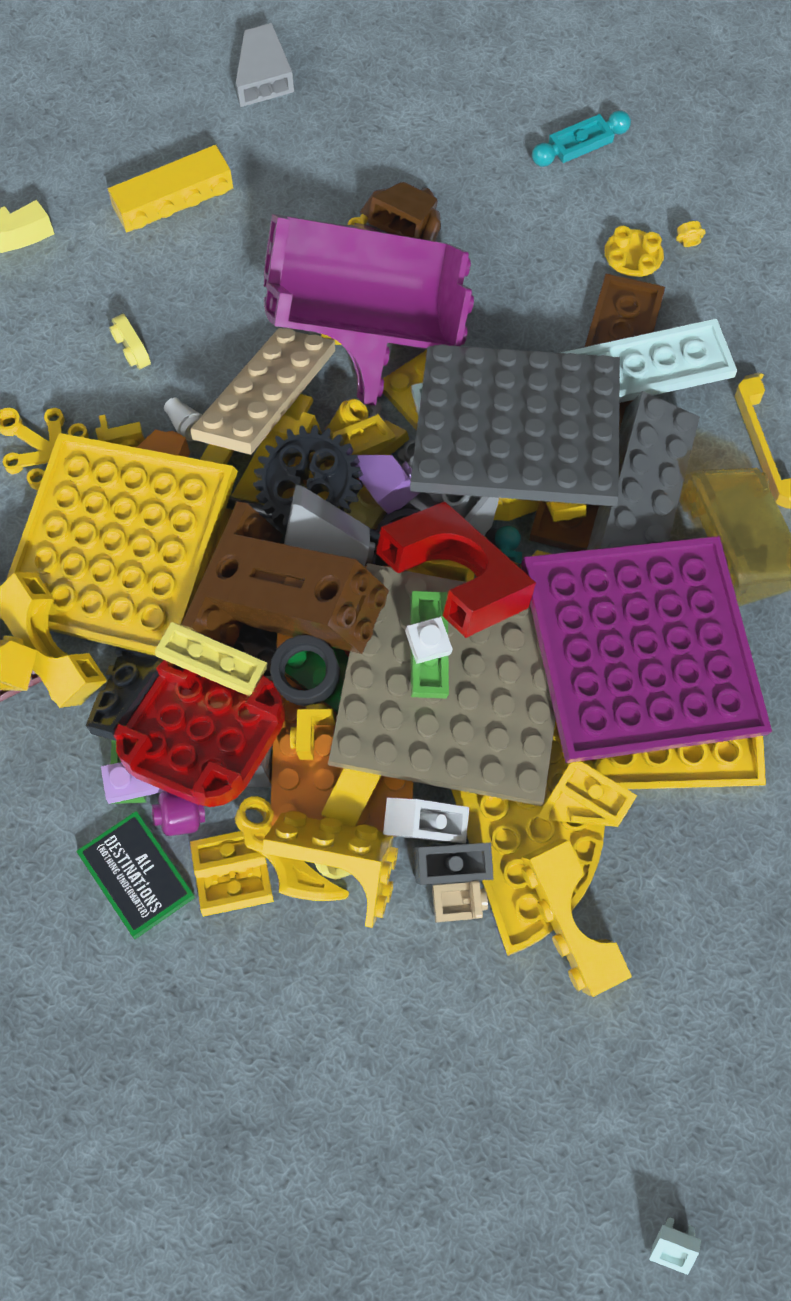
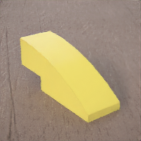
[0,200,55,253]

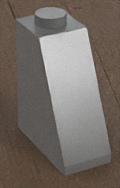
[236,23,294,107]
[284,485,375,567]

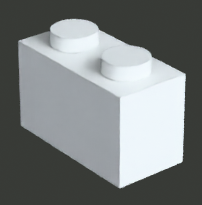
[383,798,469,844]

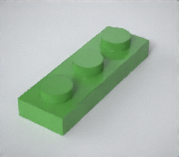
[410,591,449,699]

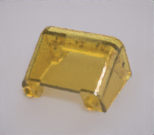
[679,467,791,607]

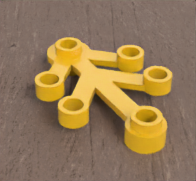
[0,408,89,490]

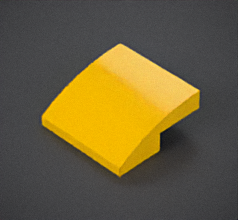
[190,831,274,917]

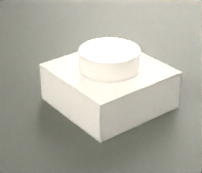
[405,617,453,664]

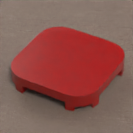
[114,660,285,807]

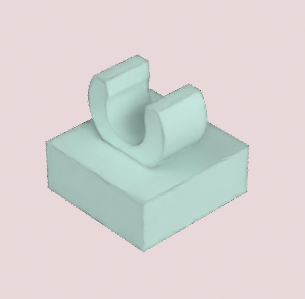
[649,1218,701,1275]

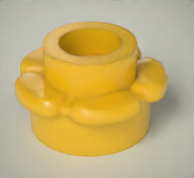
[676,221,706,247]

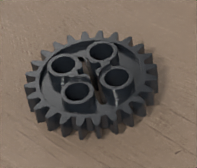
[253,425,363,529]

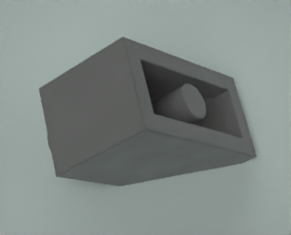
[413,843,494,885]

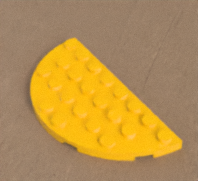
[451,720,605,956]

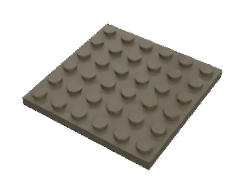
[328,563,556,806]

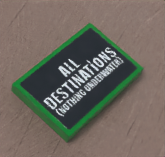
[76,811,195,939]

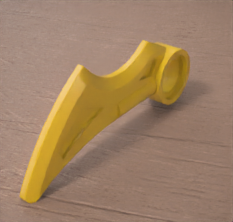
[235,796,349,901]

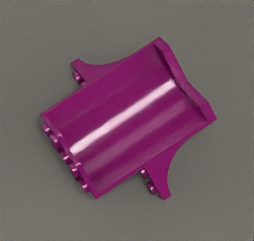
[264,214,474,406]

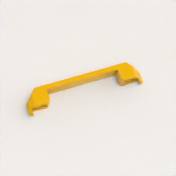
[735,372,791,509]

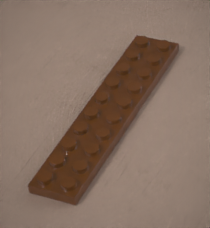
[529,273,665,552]

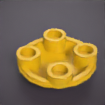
[604,226,664,277]

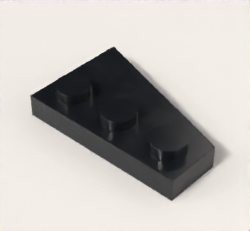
[85,647,163,741]

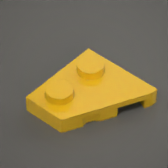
[537,761,637,827]

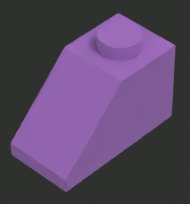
[355,455,420,514]

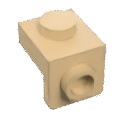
[432,880,488,923]

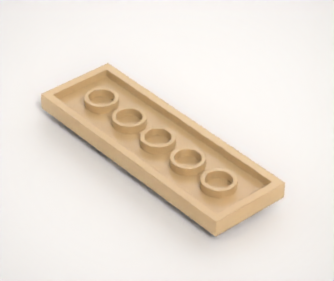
[191,328,335,454]

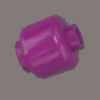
[152,791,205,836]

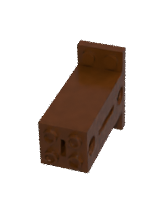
[181,502,389,654]

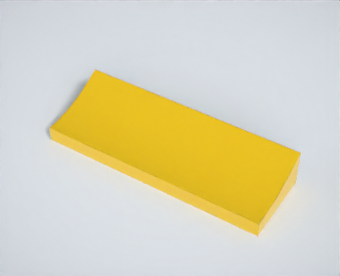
[592,736,766,789]

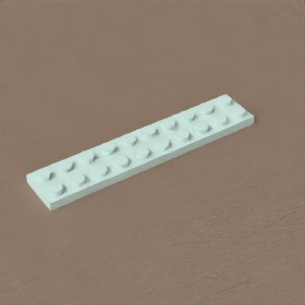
[411,319,737,416]

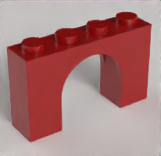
[376,501,536,638]

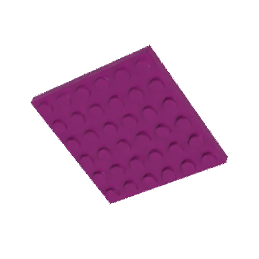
[521,536,772,763]

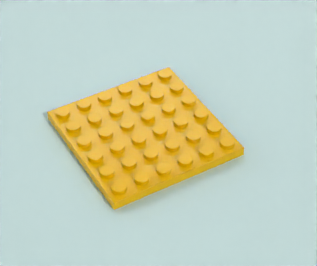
[0,433,238,656]

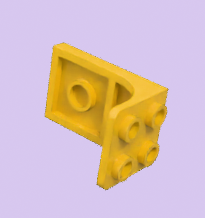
[262,811,398,928]

